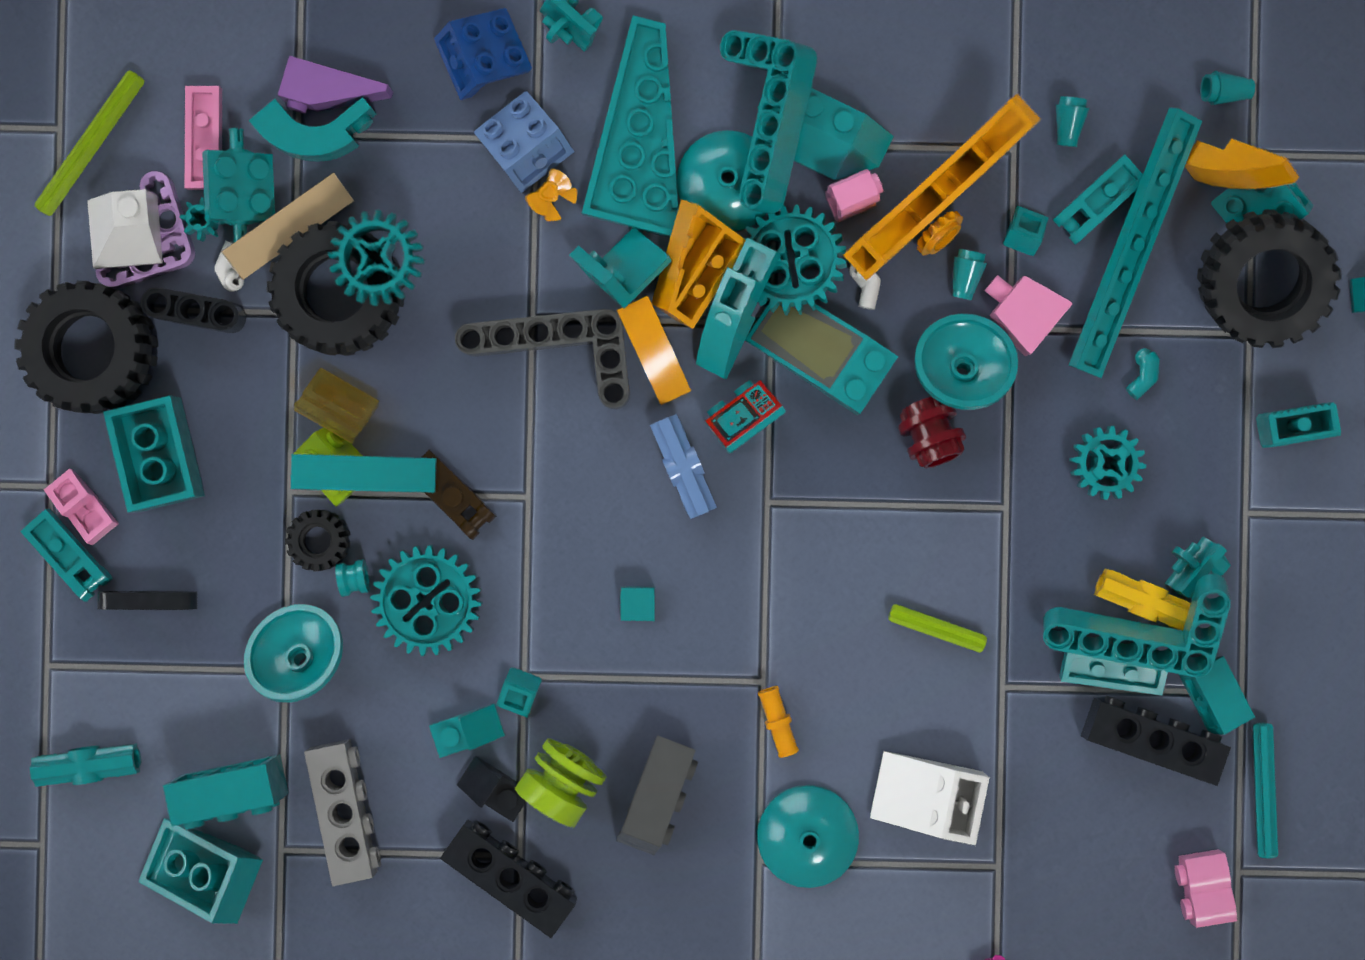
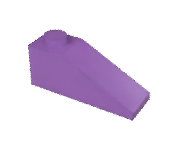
[278,56,393,113]

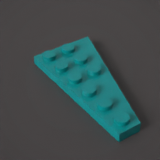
[582,15,678,237]

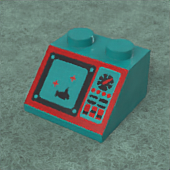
[705,380,786,454]

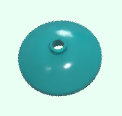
[677,130,767,232]
[914,314,1018,410]
[244,604,343,703]
[757,785,859,888]

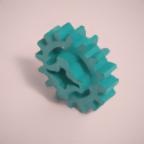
[1069,426,1146,500]

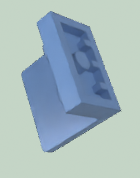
[474,91,574,193]

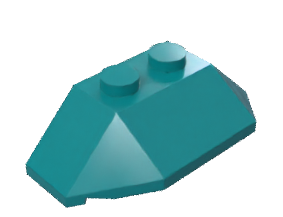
[757,88,894,181]

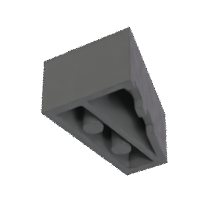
[616,735,698,855]

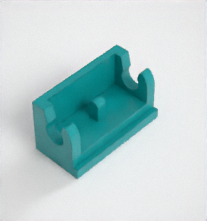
[1179,656,1255,735]

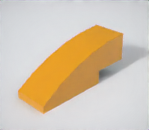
[1185,139,1299,189]
[617,296,691,405]

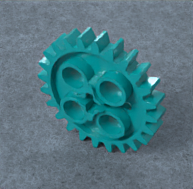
[744,204,847,315]
[370,545,483,656]

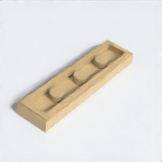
[221,173,354,280]

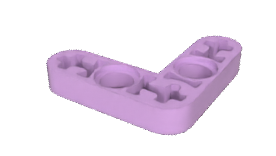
[96,171,195,289]

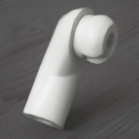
[214,240,244,292]
[849,264,881,310]

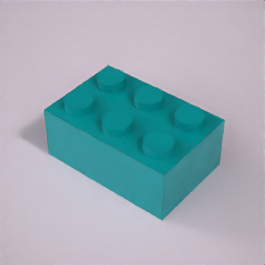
[103,395,205,513]
[163,754,289,830]

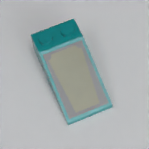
[745,303,898,416]

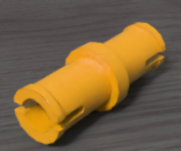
[758,686,799,758]

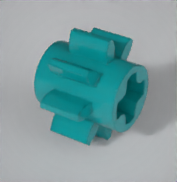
[179,197,226,242]

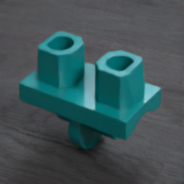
[539,0,603,52]
[1165,537,1231,598]

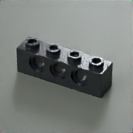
[1081,695,1231,786]
[440,819,577,939]

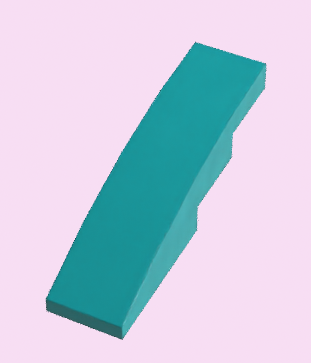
[291,454,437,493]

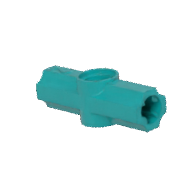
[30,743,141,787]

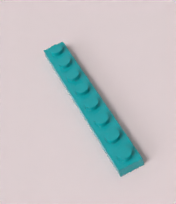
[1068,108,1202,378]

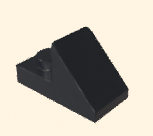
[457,755,526,822]

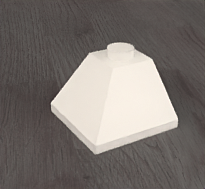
[87,189,163,269]

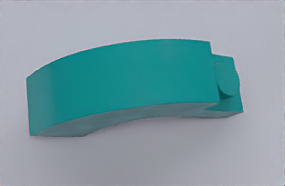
[248,97,377,162]

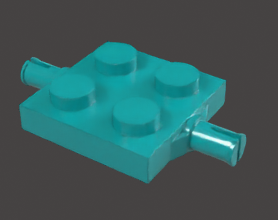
[202,128,275,242]

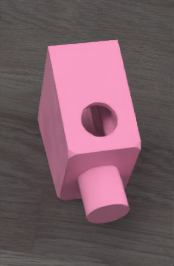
[984,275,1073,356]

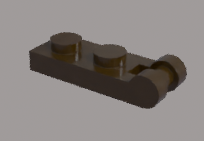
[421,449,497,540]

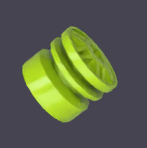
[515,738,607,827]

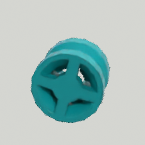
[335,559,370,597]

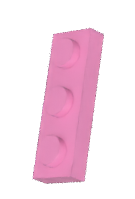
[184,86,222,190]

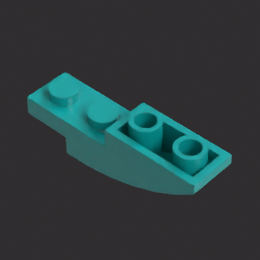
[696,238,781,379]

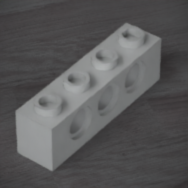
[304,739,381,886]

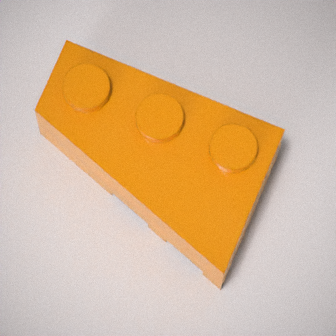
[652,199,746,329]

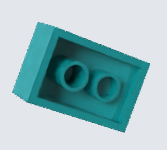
[138,818,263,924]

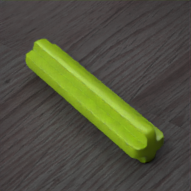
[888,604,987,653]

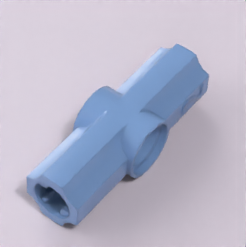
[650,414,717,519]

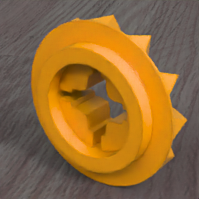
[917,211,963,256]

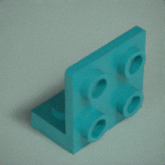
[1211,182,1314,223]
[569,228,672,308]

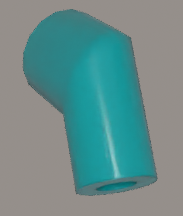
[1125,348,1160,400]

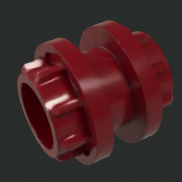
[898,397,966,469]

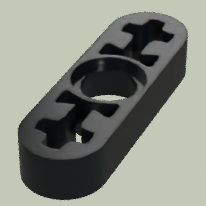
[97,591,197,610]

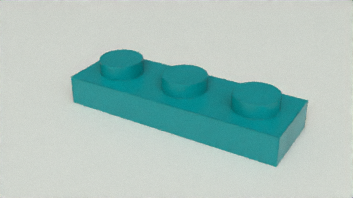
[1059,652,1168,696]

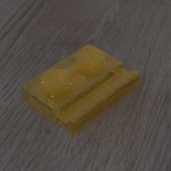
[294,367,379,444]

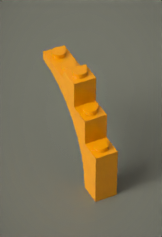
[843,94,1041,281]

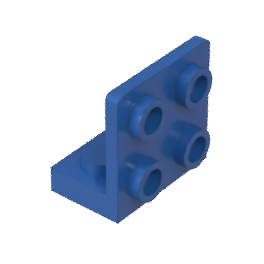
[434,8,532,101]

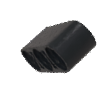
[141,287,246,333]

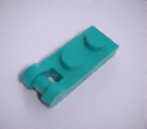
[1053,154,1143,245]
[20,509,113,602]

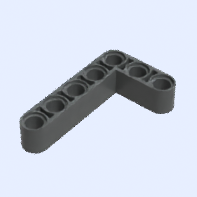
[454,309,630,409]

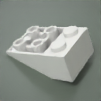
[870,751,990,845]

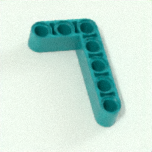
[720,30,817,214]
[1043,574,1231,677]

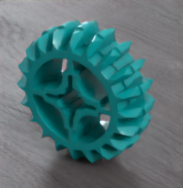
[328,210,425,306]

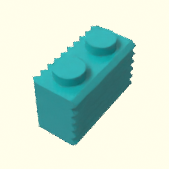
[1256,402,1341,448]

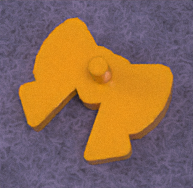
[525,168,577,221]

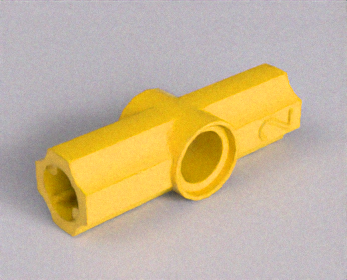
[1094,568,1191,630]

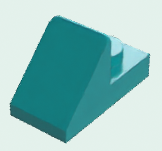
[429,703,505,758]

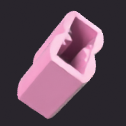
[825,169,883,223]
[1175,849,1237,928]

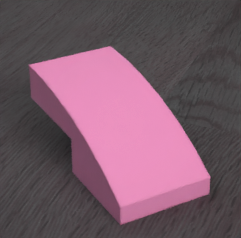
[44,468,119,545]

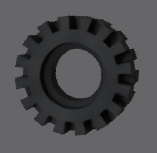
[285,510,351,571]

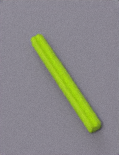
[34,70,144,216]

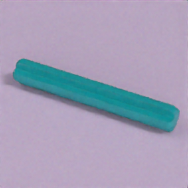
[1252,723,1278,859]

